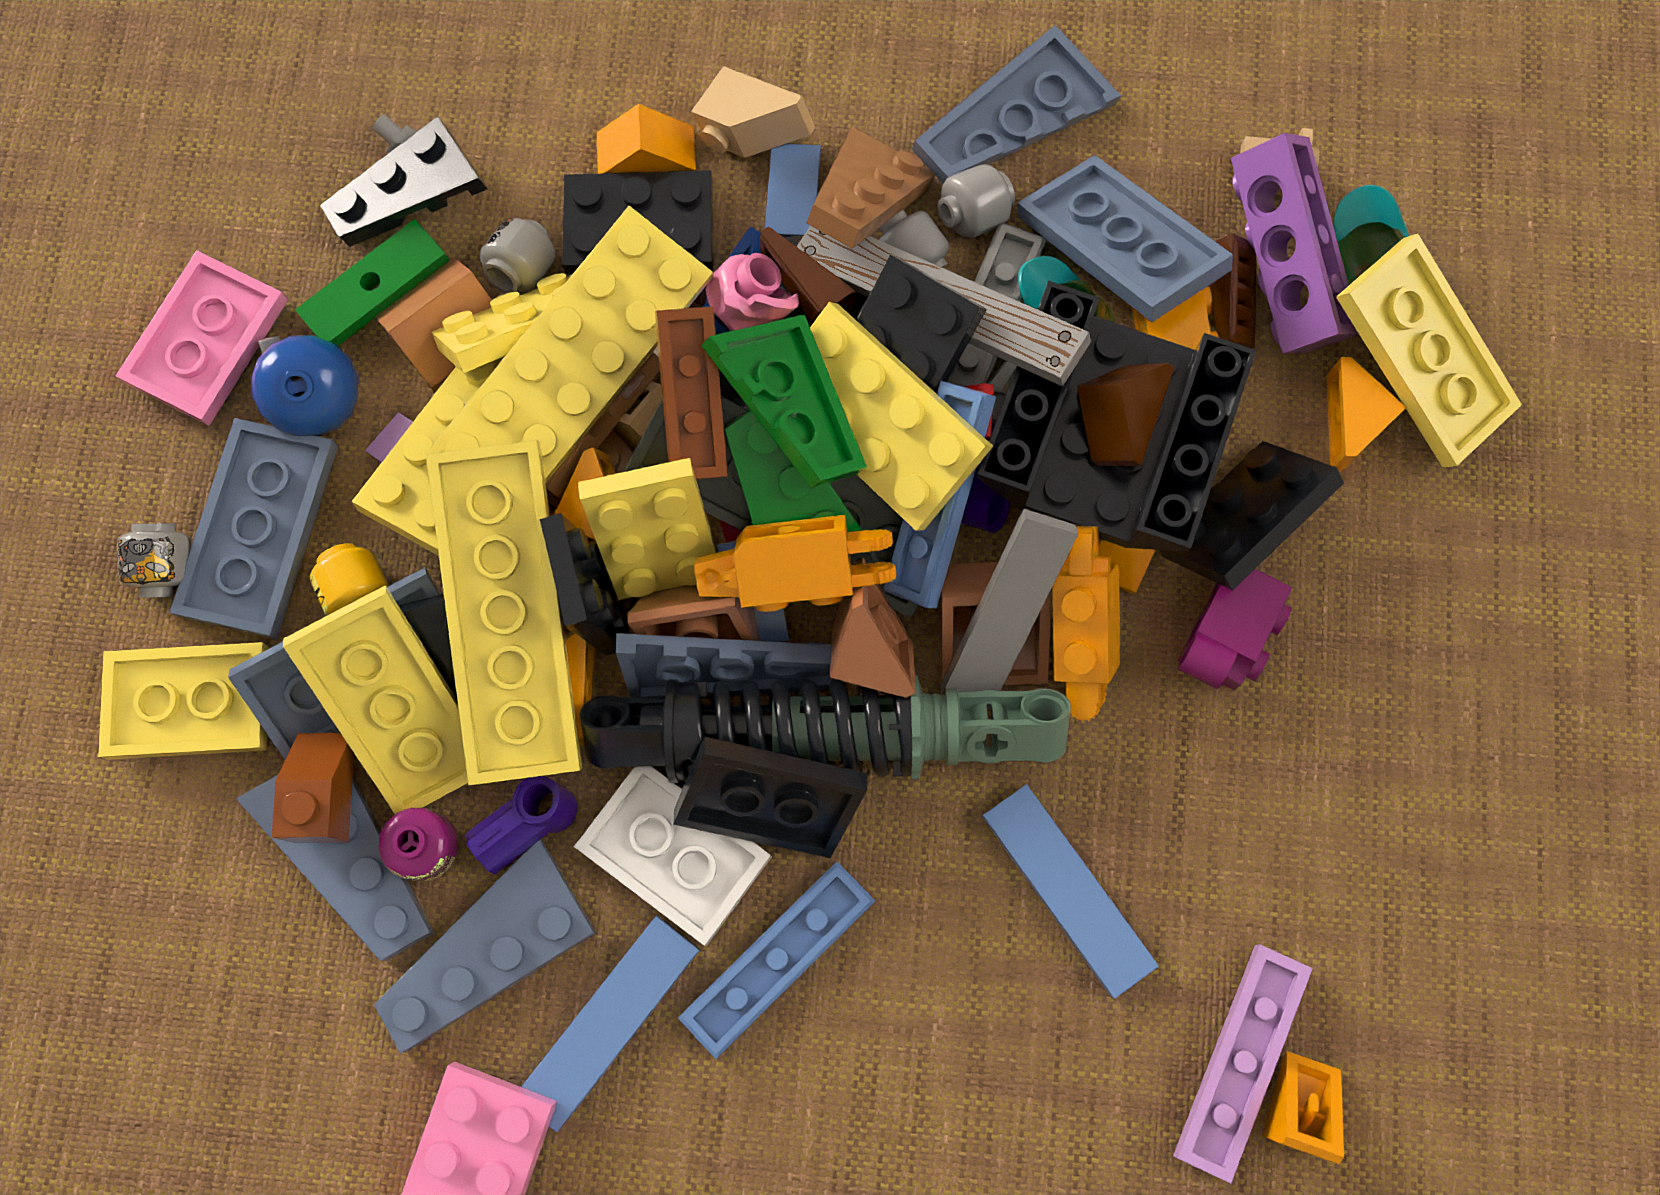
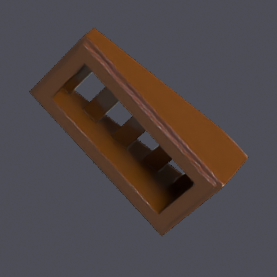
[760,226,855,324]
[1208,234,1256,349]

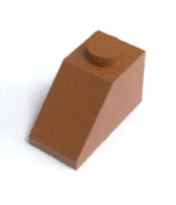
[272,733,354,843]

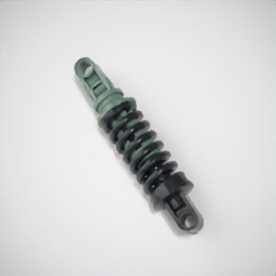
[580,675,1071,783]

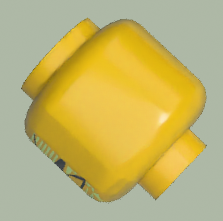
[310,543,389,616]

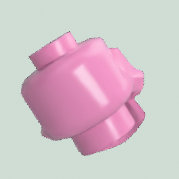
[706,253,799,331]

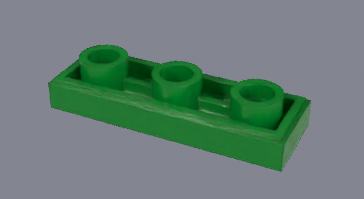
[295,219,449,346]

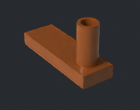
[655,306,728,479]

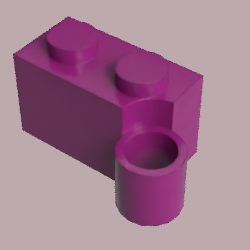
[1177,569,1293,690]

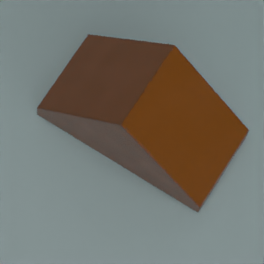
[1077,363,1174,466]

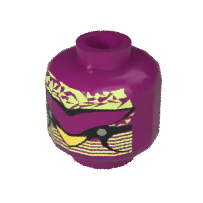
[378,807,458,881]

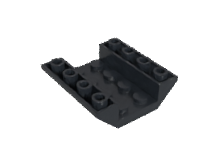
[976,280,1257,552]

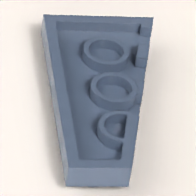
[912,25,1121,183]
[616,633,838,698]
[236,775,435,961]
[374,839,596,1054]

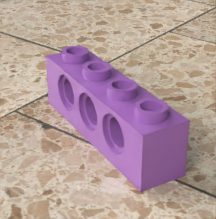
[1231,133,1359,354]

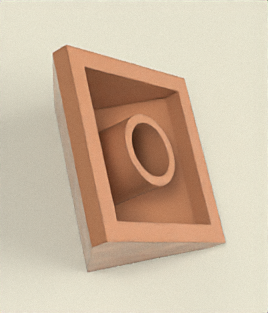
[375,257,492,391]
[830,558,916,698]
[628,585,760,641]

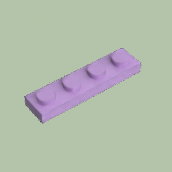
[1173,944,1313,1183]

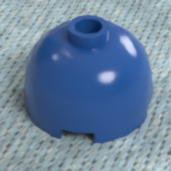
[251,335,359,436]

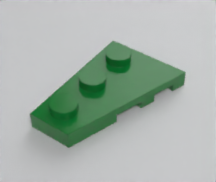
[701,314,867,488]
[724,409,862,532]

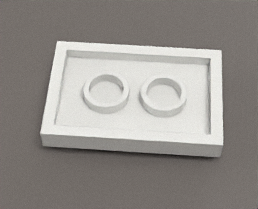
[574,766,772,946]

